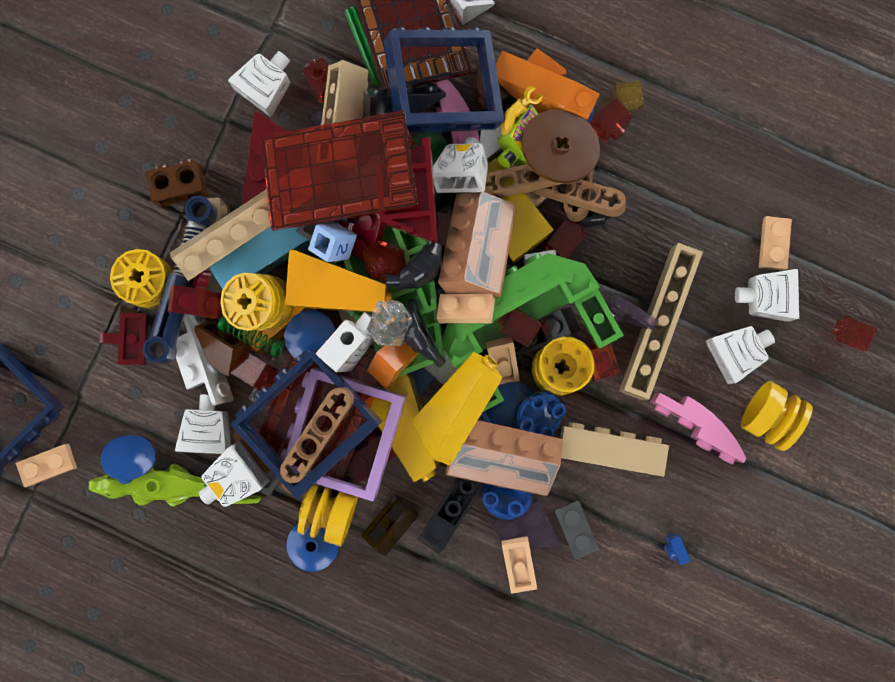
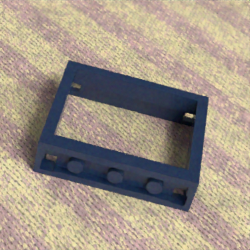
[383,27,504,133]
[0,343,64,476]
[230,349,382,499]

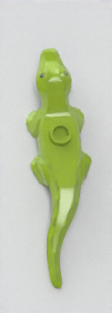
[89,464,261,507]

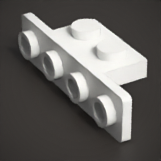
[176,314,233,406]

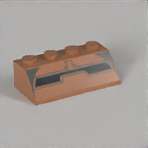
[438,192,516,297]
[446,420,563,496]

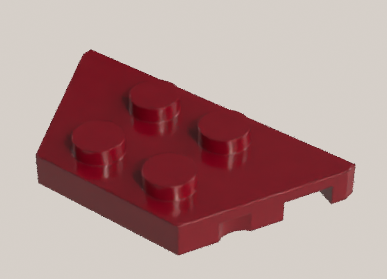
[241,112,304,206]
[377,137,438,243]

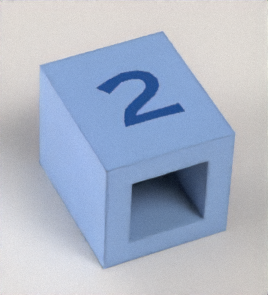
[308,223,357,262]

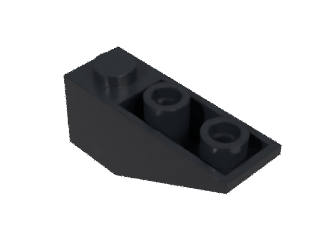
[363,83,446,122]
[507,307,581,359]
[416,478,485,554]

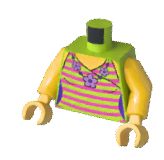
[497,86,565,168]

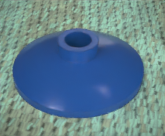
[287,524,339,572]

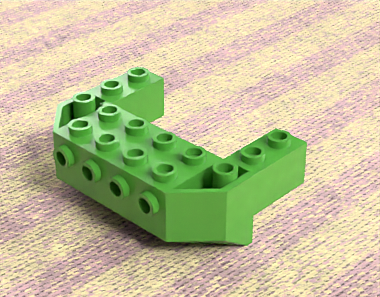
[442,253,624,412]

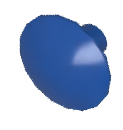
[284,310,336,358]
[486,381,533,429]
[516,391,566,437]
[101,435,156,484]
[481,484,533,520]

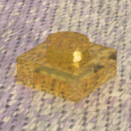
[614,81,644,111]

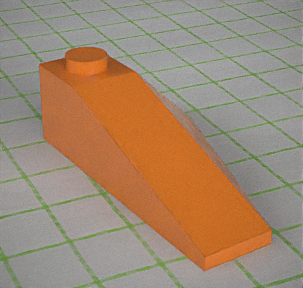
[496,51,600,121]

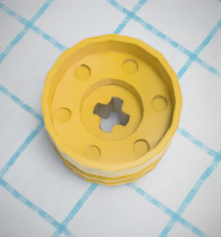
[110,249,174,309]
[220,273,292,331]
[531,337,594,396]
[740,381,813,451]
[297,483,358,547]

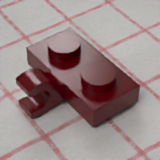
[338,211,386,264]
[168,270,223,319]
[100,313,149,366]

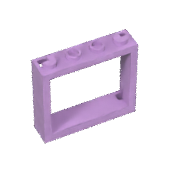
[281,368,407,501]

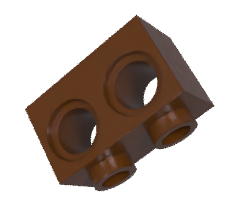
[146,159,208,207]

